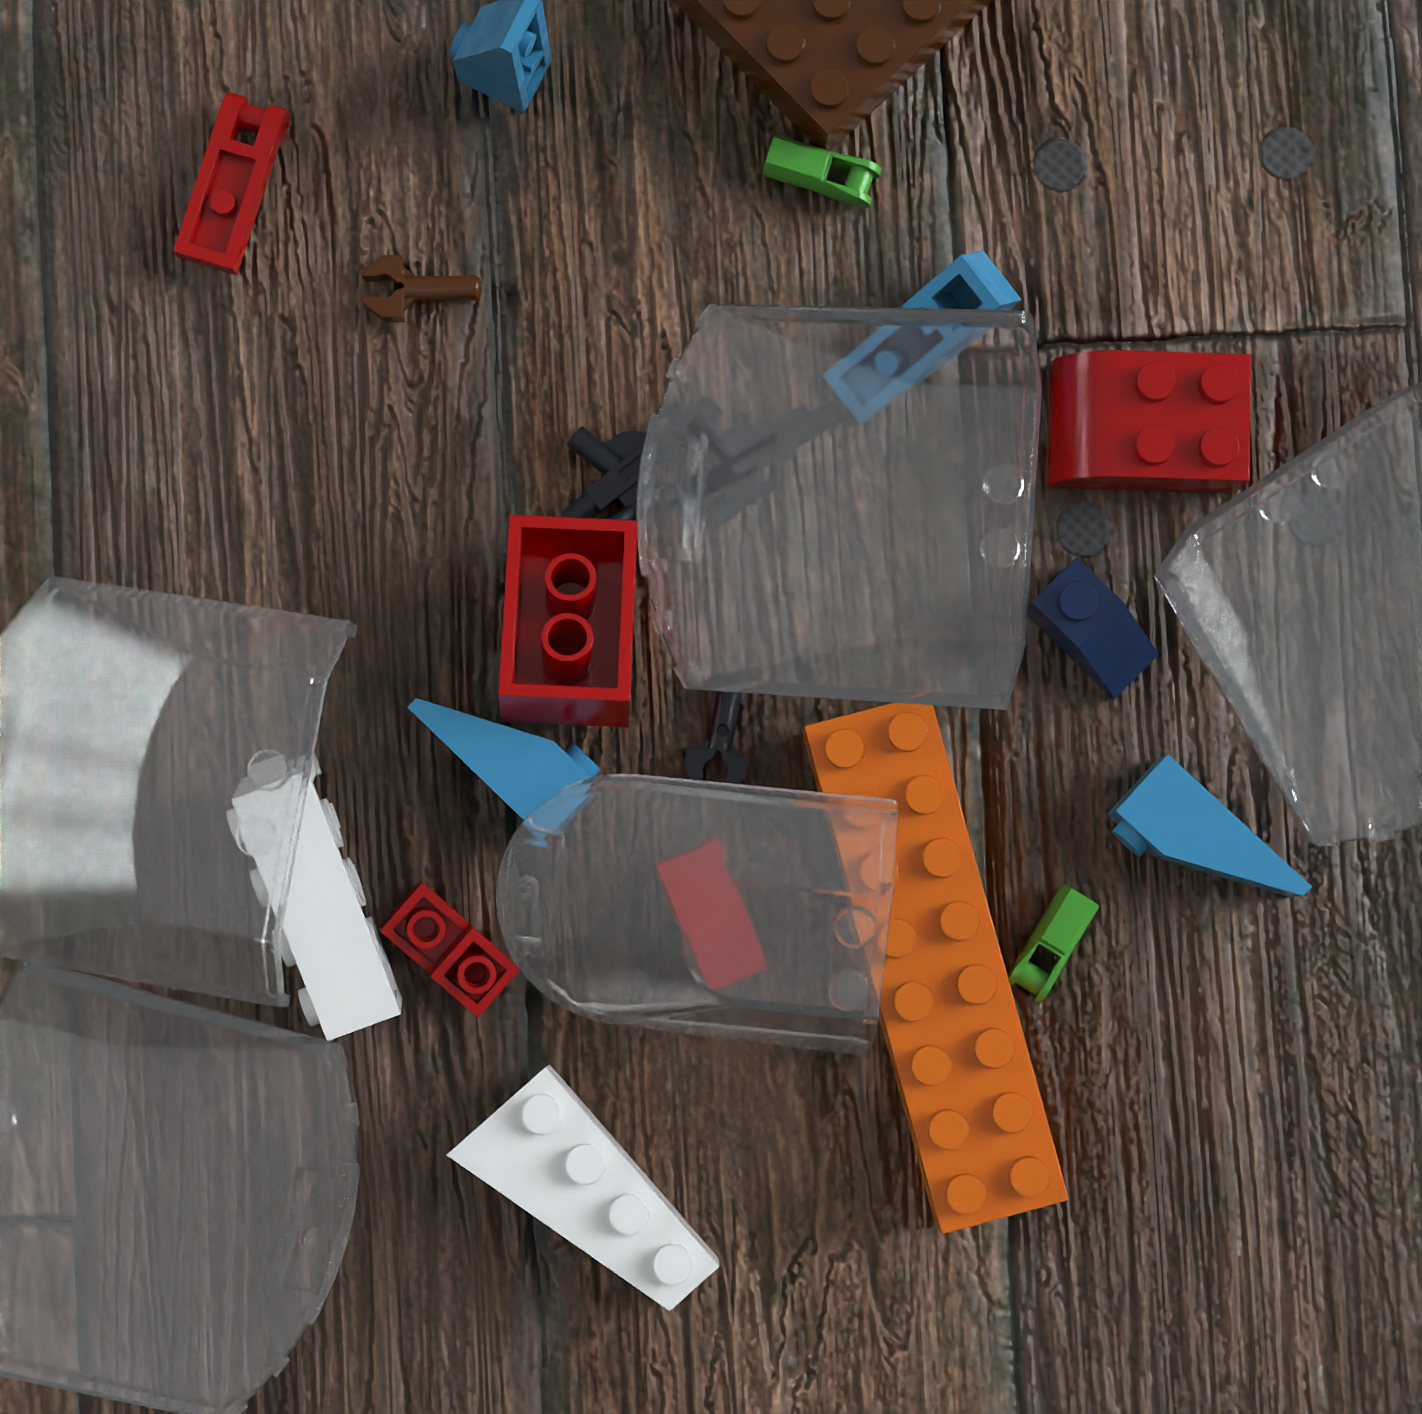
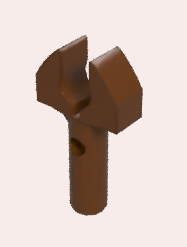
[361,255,482,323]

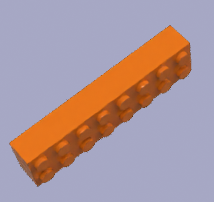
[802,693,1069,1234]

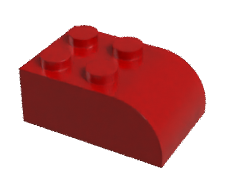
[1047,350,1251,494]
[498,515,638,728]

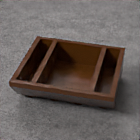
[673,0,992,151]

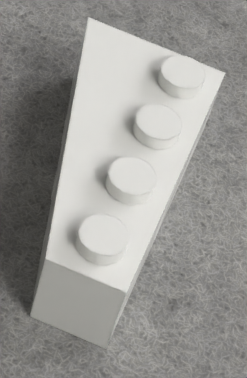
[228,753,402,1041]
[447,1064,719,1311]

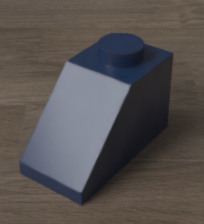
[1023,557,1159,700]

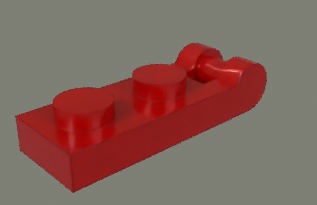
[173,92,290,275]

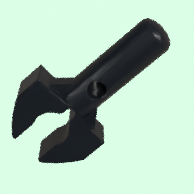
[684,675,750,797]

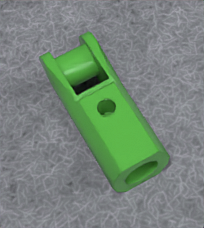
[762,134,882,209]
[1007,884,1099,1005]

